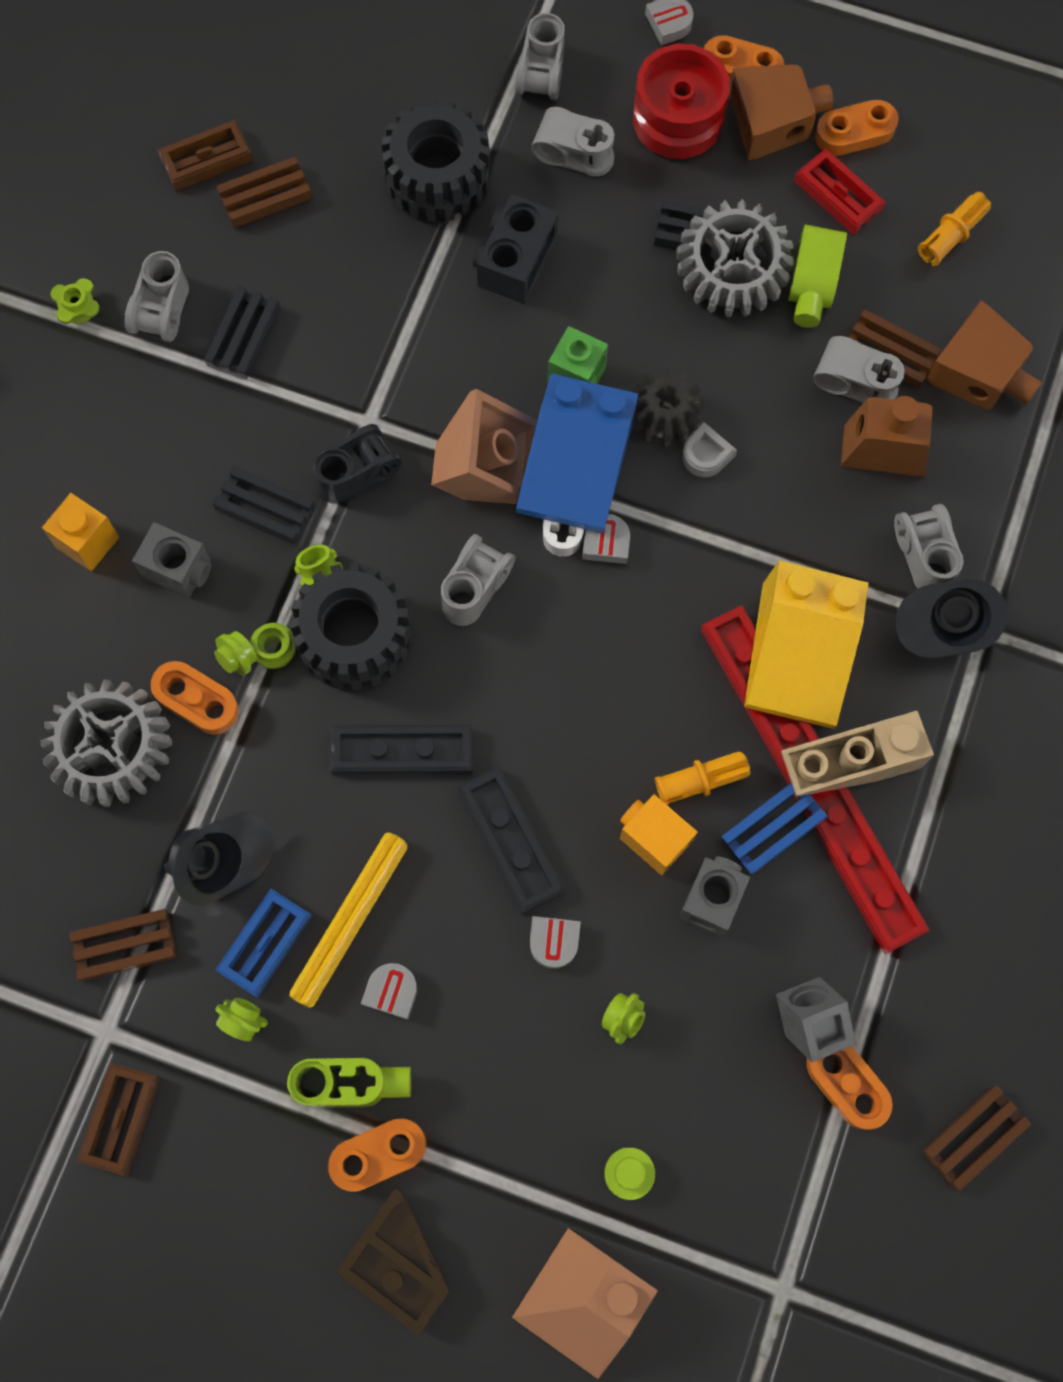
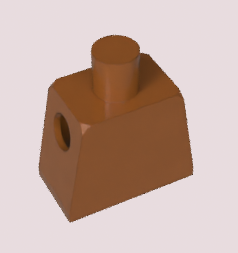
[729,65,833,161]
[925,301,1043,409]
[841,396,933,477]

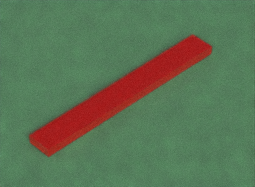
[700,605,930,955]

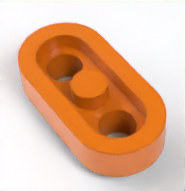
[704,36,784,80]
[815,100,899,156]
[151,661,239,735]
[807,1046,892,1130]
[328,1119,427,1192]

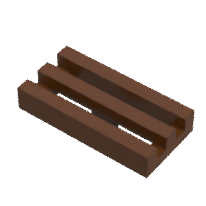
[157,120,253,191]
[217,157,313,228]
[848,309,942,390]
[69,909,177,982]
[76,1063,160,1176]
[921,1085,1032,1191]

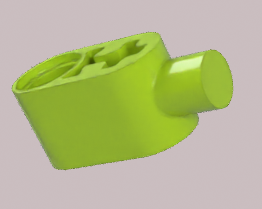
[788,224,847,328]
[287,1058,411,1108]

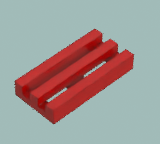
[794,148,886,235]

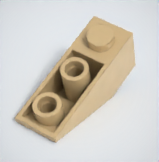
[781,711,934,797]

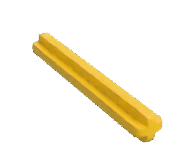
[290,832,407,1008]

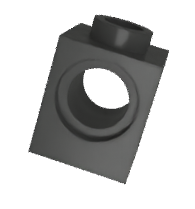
[132,522,211,598]
[678,856,750,937]
[776,977,856,1062]

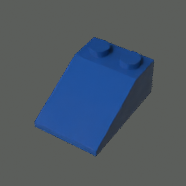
[516,373,638,534]

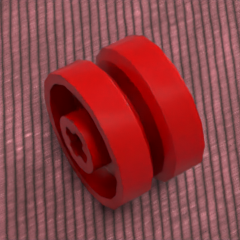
[633,44,730,159]

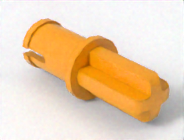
[918,192,991,266]
[654,752,750,805]

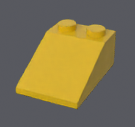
[744,560,868,729]

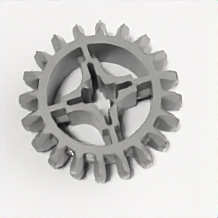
[677,199,794,318]
[40,679,172,807]

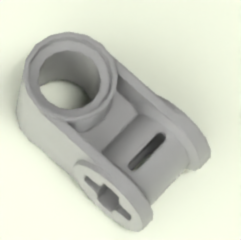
[515,13,565,100]
[531,107,614,177]
[125,251,189,342]
[813,336,905,403]
[894,504,964,589]
[441,534,516,626]

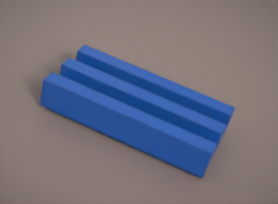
[722,783,828,875]
[215,889,312,998]

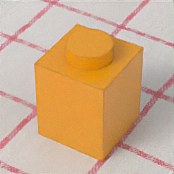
[42,493,120,572]
[619,794,698,876]

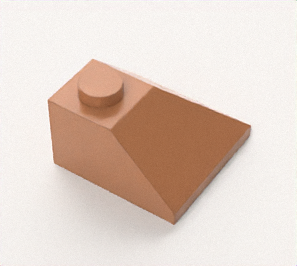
[431,389,538,504]
[512,1228,658,1379]

